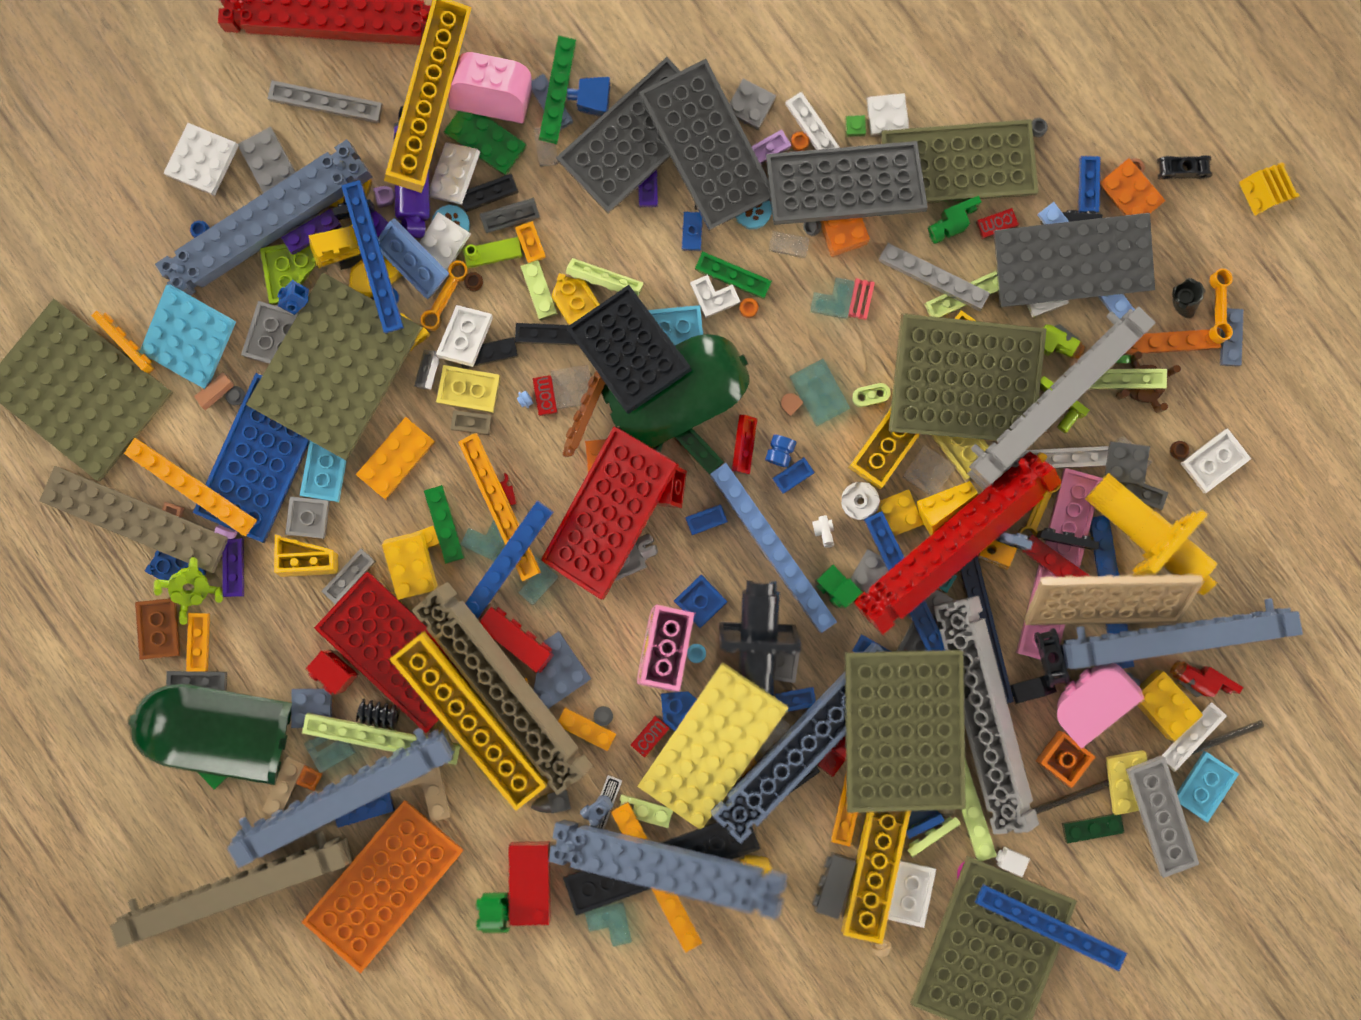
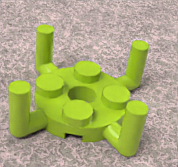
[154,557,223,625]

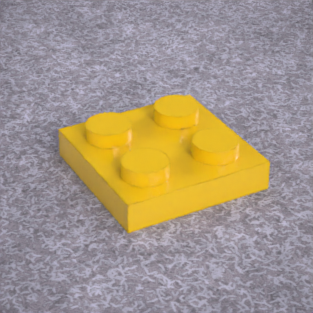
[876,489,923,536]

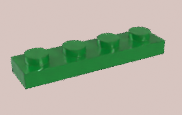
[695,251,772,299]
[424,485,465,564]

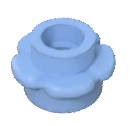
[517,390,533,408]

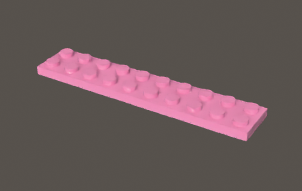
[1016,468,1103,663]

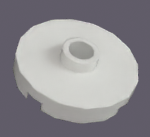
[841,482,880,520]

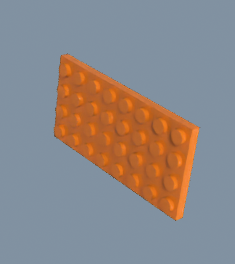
[301,800,464,974]

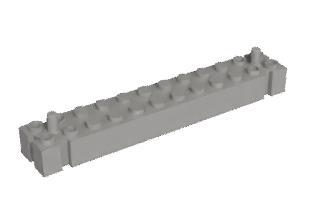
[967,307,1156,490]
[934,596,1039,834]

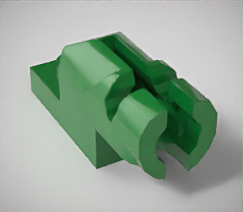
[928,195,982,244]

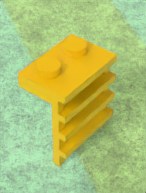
[1238,163,1299,216]

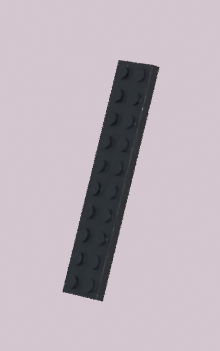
[563,822,760,916]

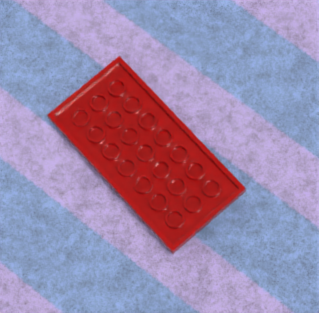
[541,426,679,600]
[314,571,471,733]

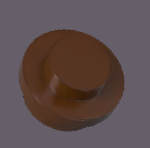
[464,272,484,291]
[1170,441,1190,460]

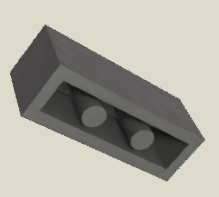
[812,852,856,919]

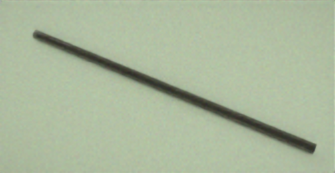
[1031,720,1264,815]

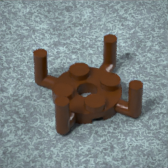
[1116,351,1181,413]

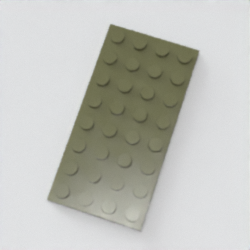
[881,119,1039,203]

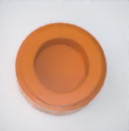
[790,132,810,151]
[739,298,758,318]

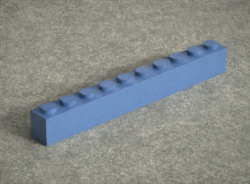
[710,463,837,633]

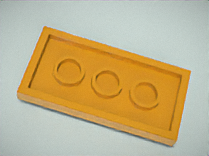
[356,417,435,500]

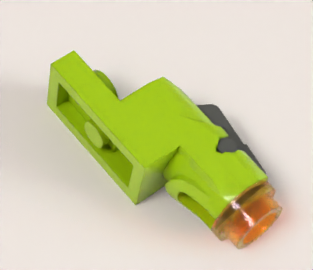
[1042,324,1086,360]

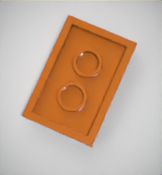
[1100,158,1166,215]

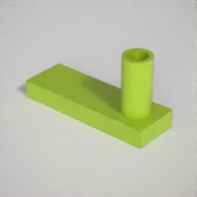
[463,237,523,269]
[1040,376,1090,433]

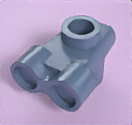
[580,795,614,827]

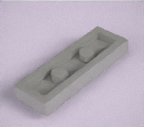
[321,549,376,604]

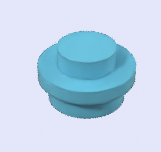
[687,644,706,663]

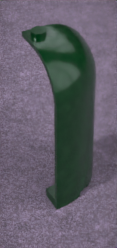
[601,334,750,448]
[128,684,292,785]

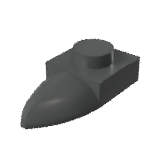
[531,789,571,813]

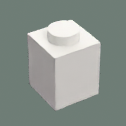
[996,846,1030,877]

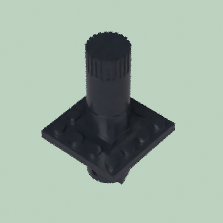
[719,580,802,697]

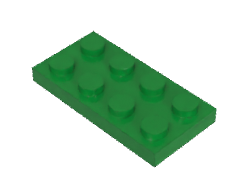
[443,111,527,176]

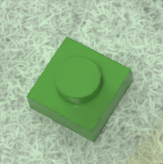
[846,115,866,137]

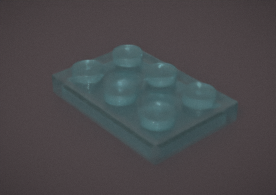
[789,359,850,427]

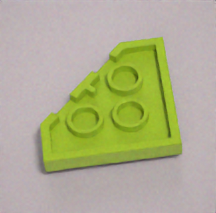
[260,244,317,305]

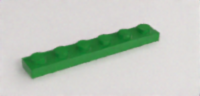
[539,35,576,144]

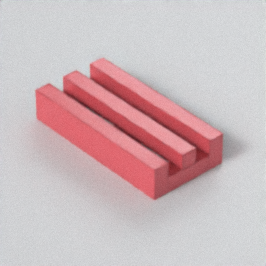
[848,278,875,320]

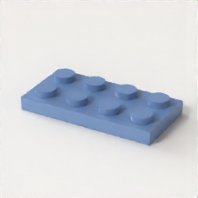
[378,218,449,299]

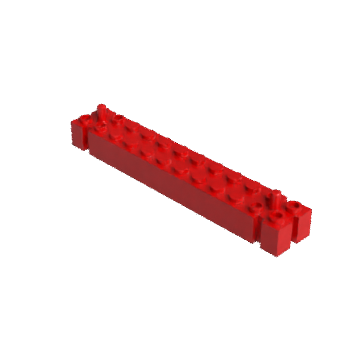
[218,0,432,46]
[853,451,1062,635]

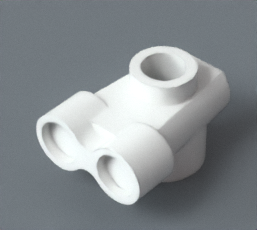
[812,515,834,548]

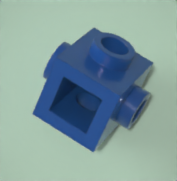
[278,280,309,315]

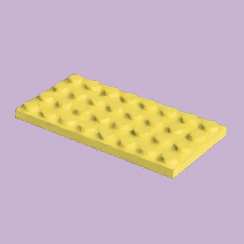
[637,662,788,829]

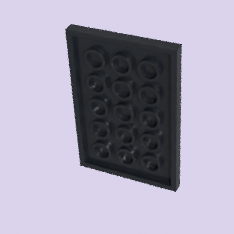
[566,285,692,414]

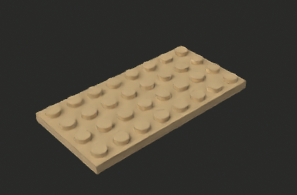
[1024,574,1203,625]

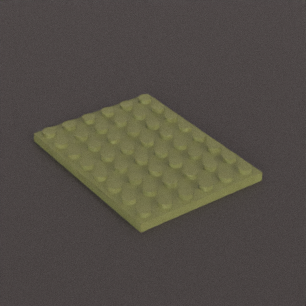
[246,272,423,461]
[0,299,173,482]
[889,314,1047,440]
[845,650,966,813]
[910,856,1077,1020]

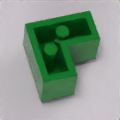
[815,565,863,609]

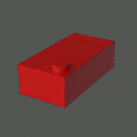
[509,841,551,926]

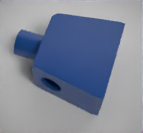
[567,77,611,117]

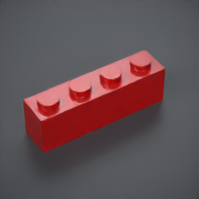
[479,607,554,673]

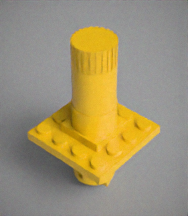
[1085,473,1217,596]

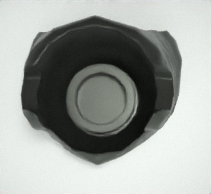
[1172,278,1206,318]

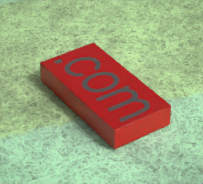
[976,208,1019,239]
[532,375,558,416]
[630,715,670,758]

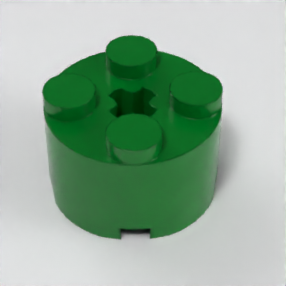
[476,892,510,933]

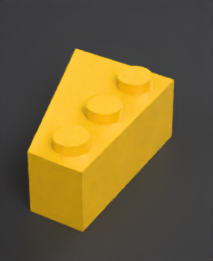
[309,225,361,268]
[916,481,978,536]
[274,535,338,577]

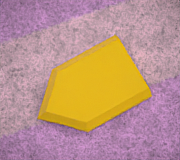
[349,256,403,298]
[551,273,600,325]

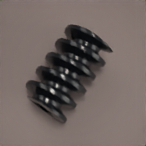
[356,698,400,730]

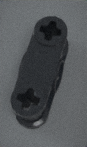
[1157,155,1213,180]
[1034,628,1070,688]

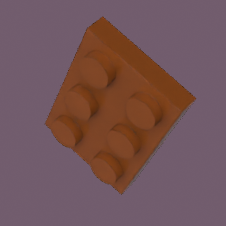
[135,598,181,660]

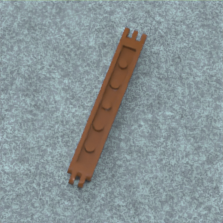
[562,371,605,457]

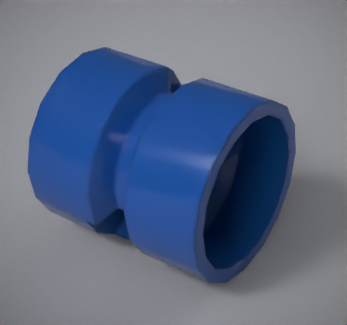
[765,434,797,468]

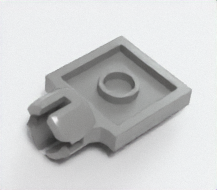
[614,534,658,582]

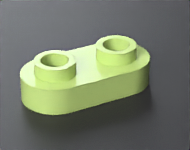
[852,383,891,407]

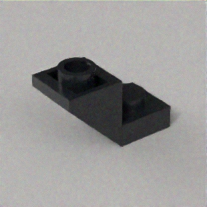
[1010,675,1057,704]

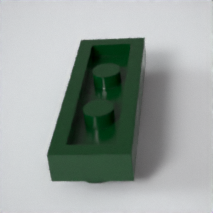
[674,428,724,475]
[1062,814,1125,844]

